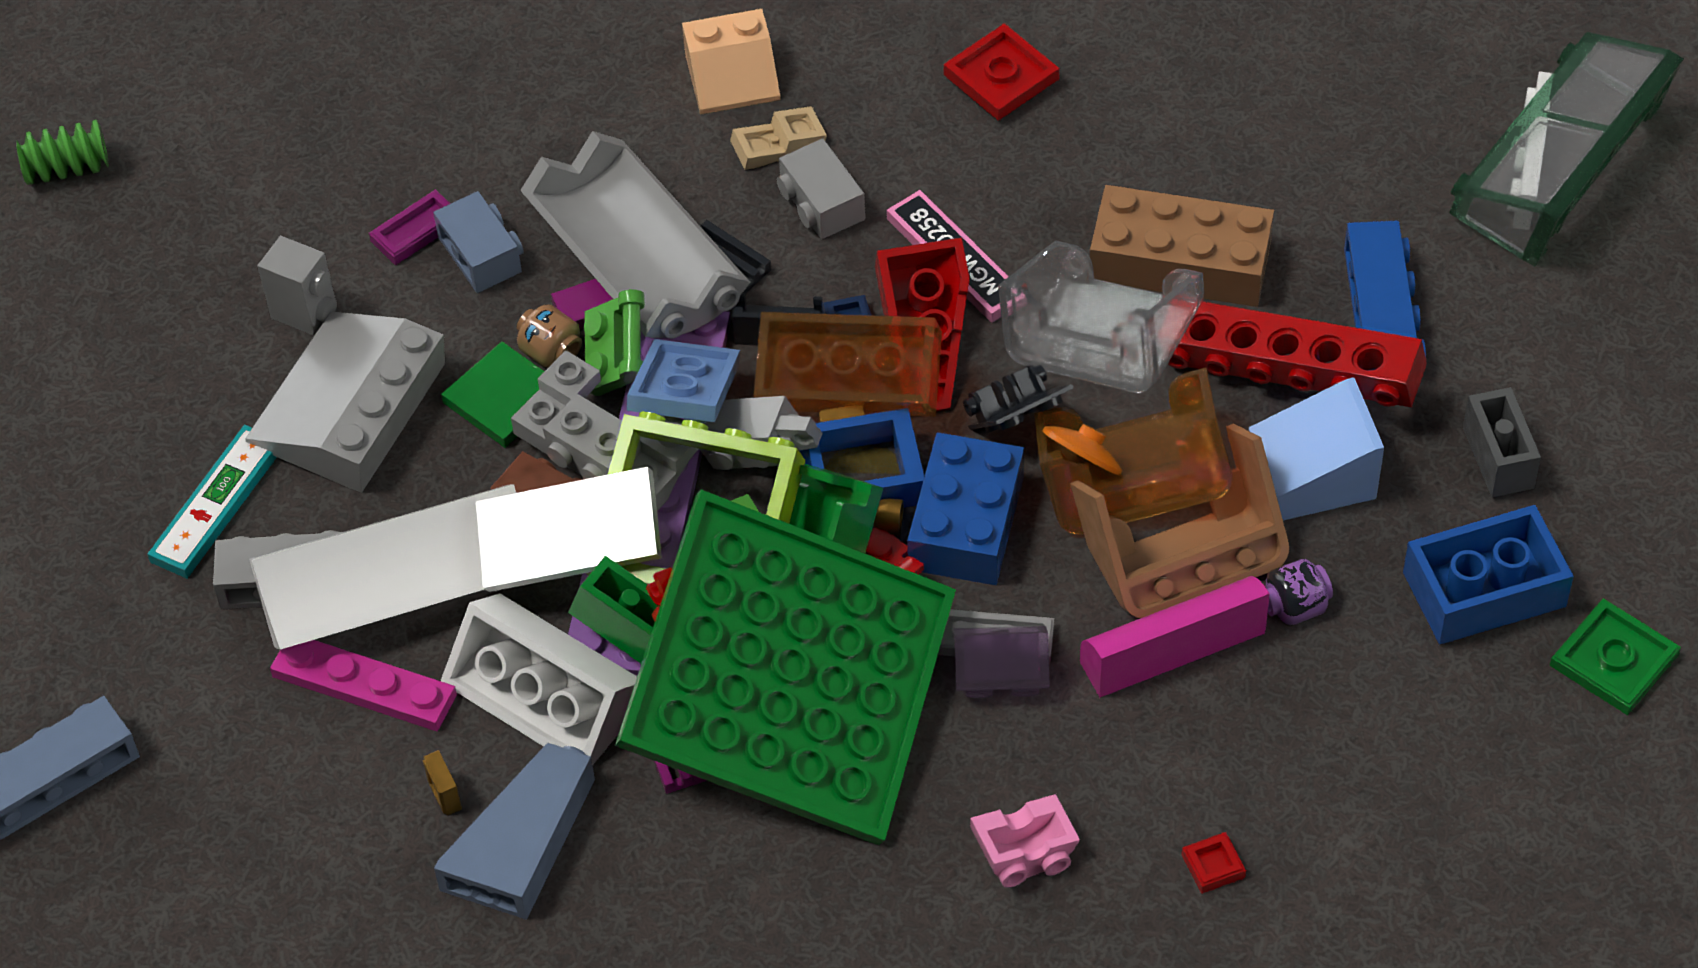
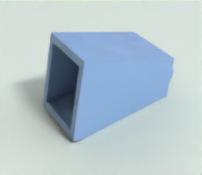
[1248,378,1384,520]

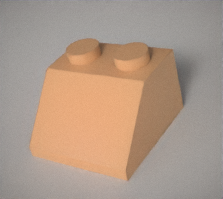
[682,9,781,115]

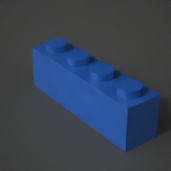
[1344,221,1426,371]

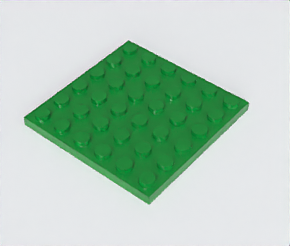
[615,489,956,845]

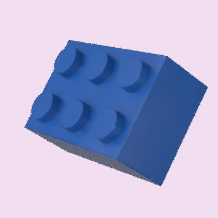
[907,432,1024,586]
[1403,505,1574,645]

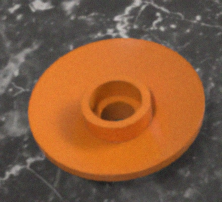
[1042,424,1123,476]

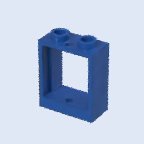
[799,408,924,507]

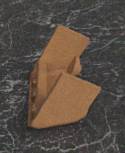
[1070,424,1289,618]

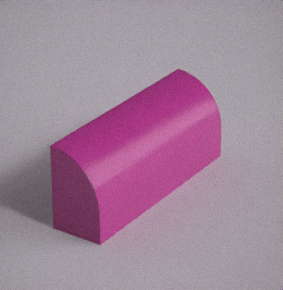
[1080,576,1270,697]

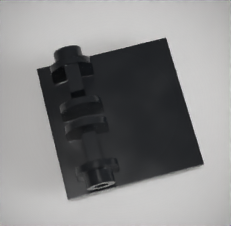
[963,364,1073,433]

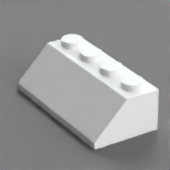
[441,593,637,765]

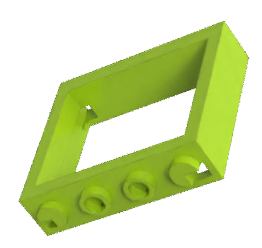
[586,411,805,585]

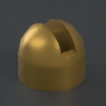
[873,498,904,535]

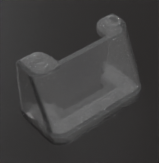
[998,240,1204,393]

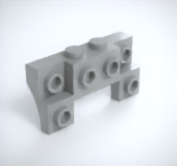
[511,350,699,511]

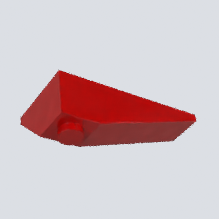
[875,238,970,416]

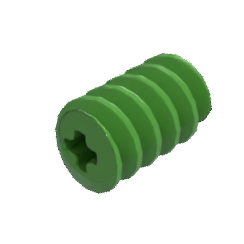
[16,120,109,185]

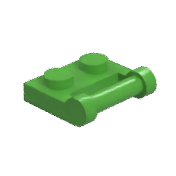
[584,289,645,396]

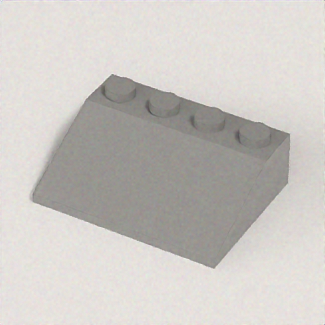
[245,312,445,493]

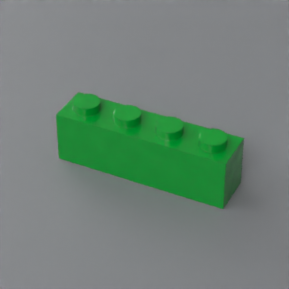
[568,555,659,664]

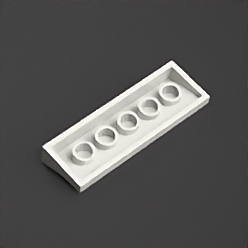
[249,484,516,650]

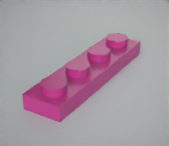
[270,640,457,732]

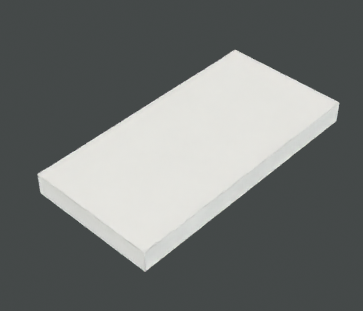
[476,467,662,592]

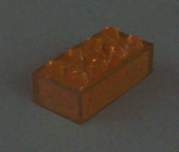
[754,312,942,417]

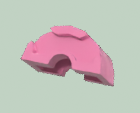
[970,794,1080,888]

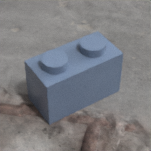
[433,191,523,293]

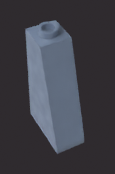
[434,743,595,920]

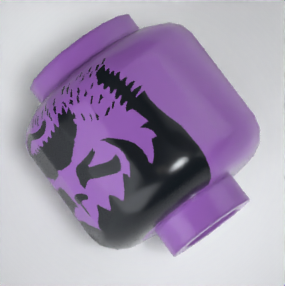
[1266,559,1333,625]

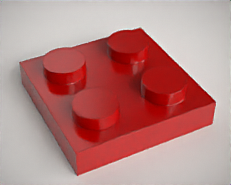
[944,23,1060,121]

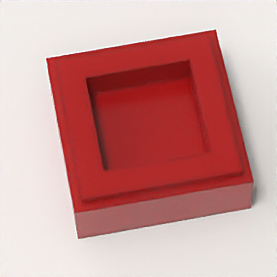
[1182,832,1246,894]

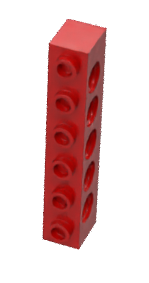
[1154,296,1427,408]

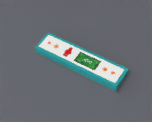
[147,424,277,579]

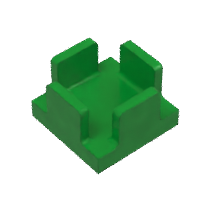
[789,464,883,553]

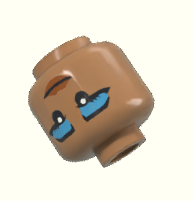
[517,304,582,368]

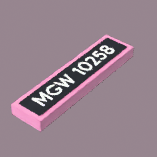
[887,190,1025,323]

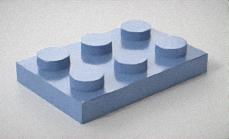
[627,339,740,423]

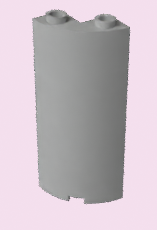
[520,131,750,339]

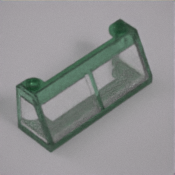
[1449,32,1684,267]

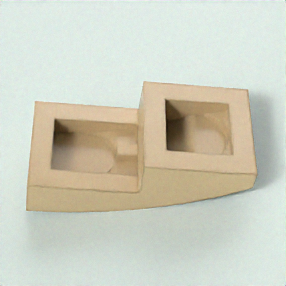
[730,106,827,170]

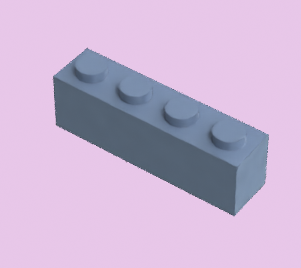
[0,696,140,840]

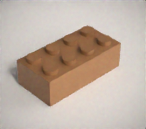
[1089,185,1274,307]

